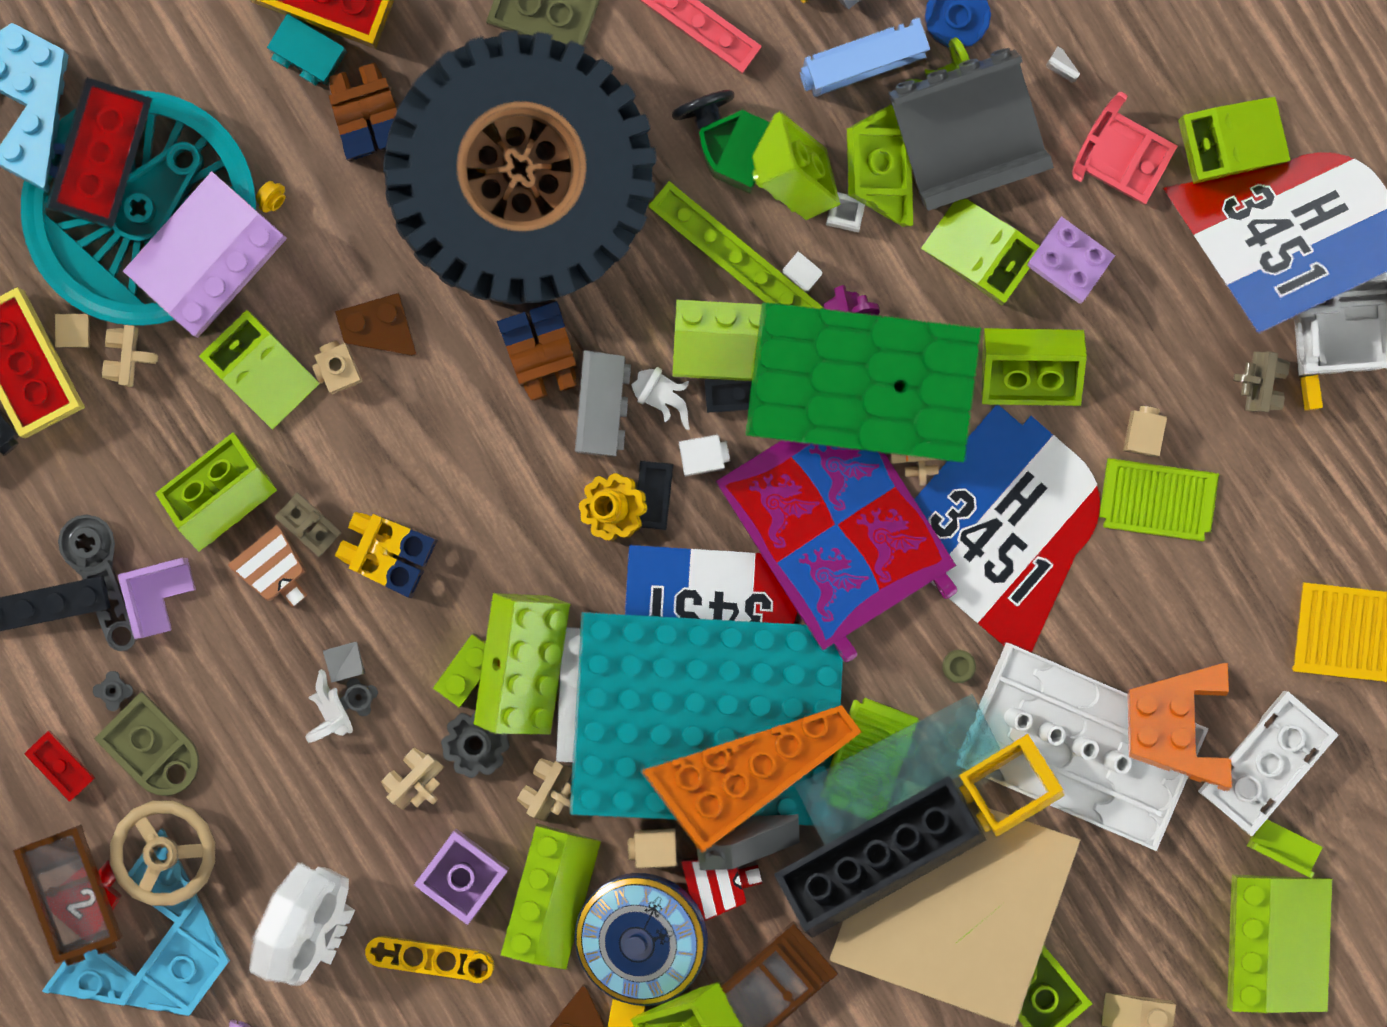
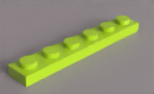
[648,181,823,309]

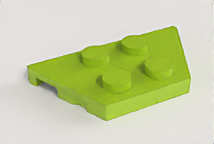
[847,104,913,227]

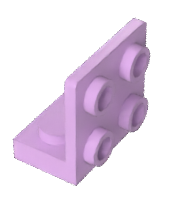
[1027,216,1115,303]

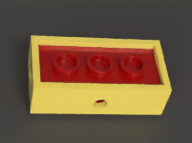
[0,287,85,438]

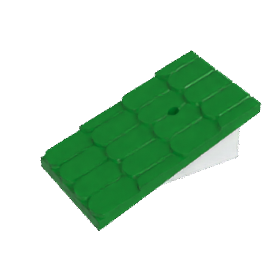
[745,302,981,462]

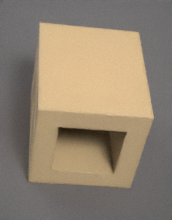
[1123,406,1167,457]

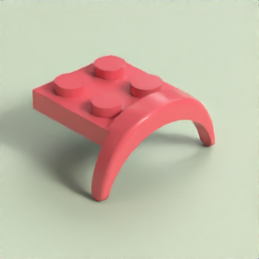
[1072,92,1178,205]

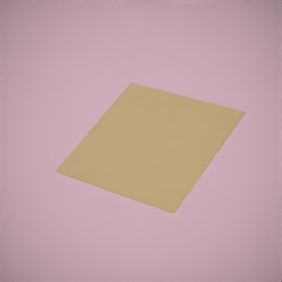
[829,777,1080,1027]

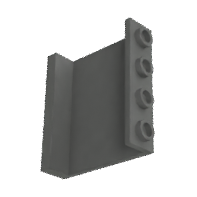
[888,48,1054,211]

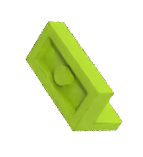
[1247,819,1323,879]

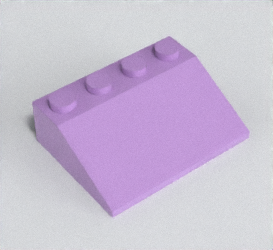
[123,171,287,338]

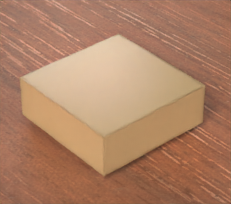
[55,314,90,348]

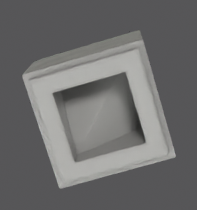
[323,641,365,683]

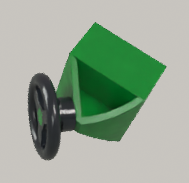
[672,90,770,194]

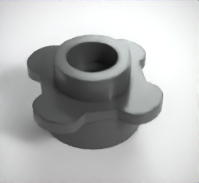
[93,671,133,711]
[340,678,378,716]

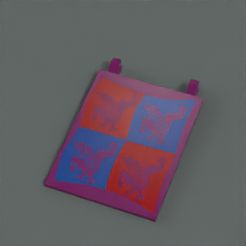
[715,440,958,662]

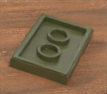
[486,0,600,46]

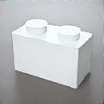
[679,435,730,477]

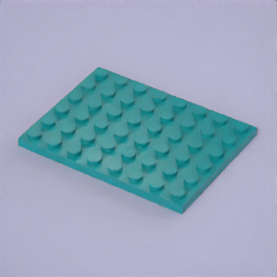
[570,612,843,826]

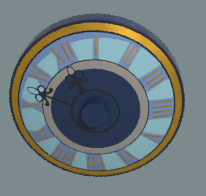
[575,873,708,1006]

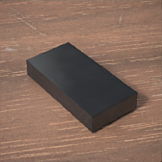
[637,461,673,530]

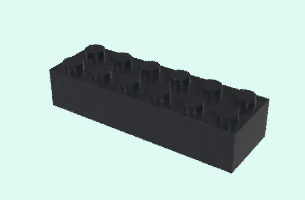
[774,775,986,938]

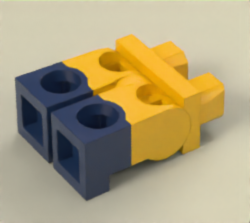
[335,512,438,598]

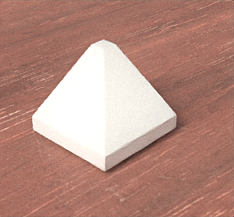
[1046,46,1080,82]

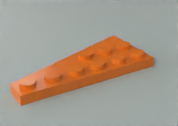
[641,705,862,853]

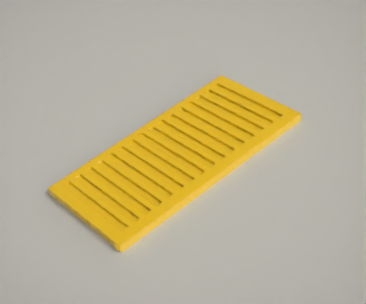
[1292,582,1387,682]

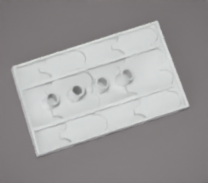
[954,642,1208,851]

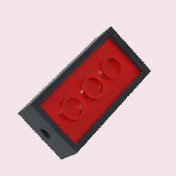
[46,77,153,228]

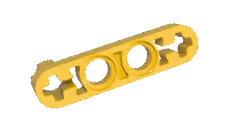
[365,936,494,983]

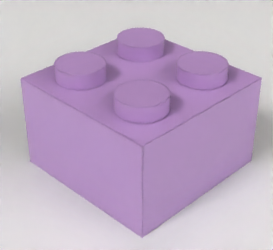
[414,829,509,925]

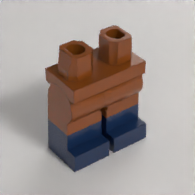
[328,62,398,162]
[496,301,577,401]

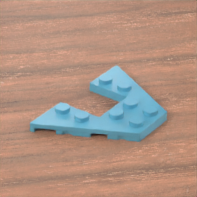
[0,23,69,193]
[42,829,230,1016]

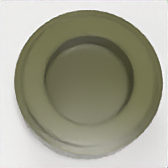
[942,650,976,683]

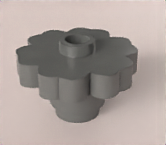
[441,712,510,778]

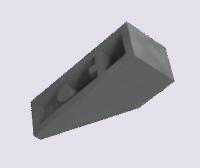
[698,814,800,870]

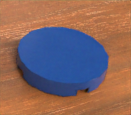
[924,0,991,48]

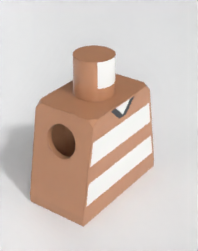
[228,525,308,608]

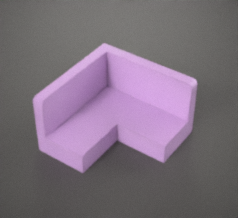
[118,558,196,639]

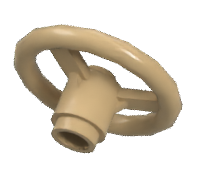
[110,801,215,906]

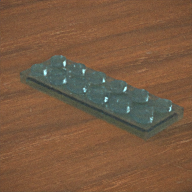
[794,694,1001,845]

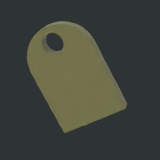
[94,691,199,796]

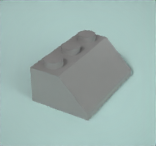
[575,351,631,457]

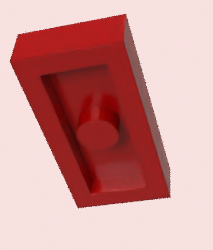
[24,730,96,802]

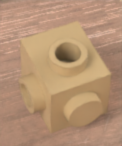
[312,340,363,394]

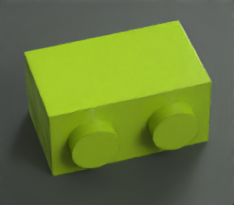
[433,634,486,708]

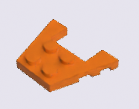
[1127,663,1232,791]

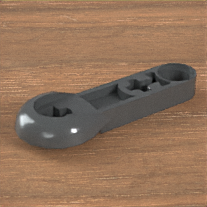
[58,514,137,651]

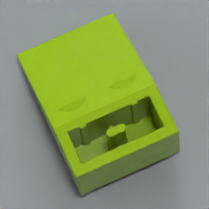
[1178,96,1291,184]
[921,198,1040,306]
[199,310,320,430]

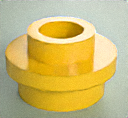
[256,181,285,213]

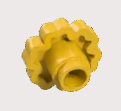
[579,473,647,541]

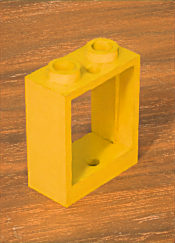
[958,734,1065,837]

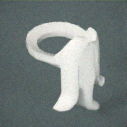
[632,367,690,430]
[305,669,353,743]

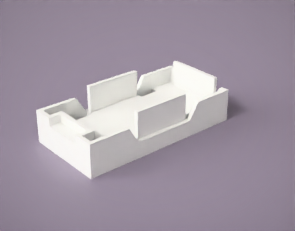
[1198,691,1338,836]

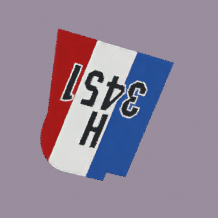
[914,405,1100,652]

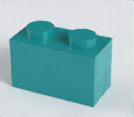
[267,13,347,86]

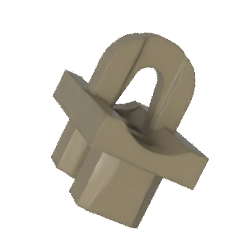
[275,492,342,557]

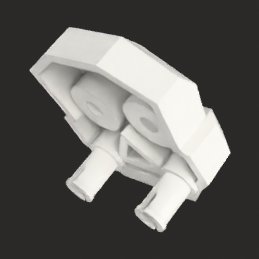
[249,863,355,986]

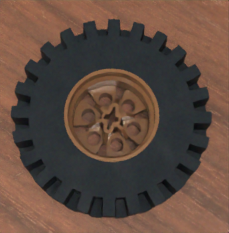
[383,31,656,304]

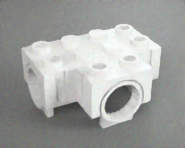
[1294,272,1387,376]

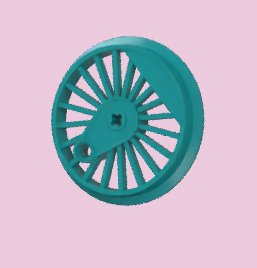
[21,90,256,326]

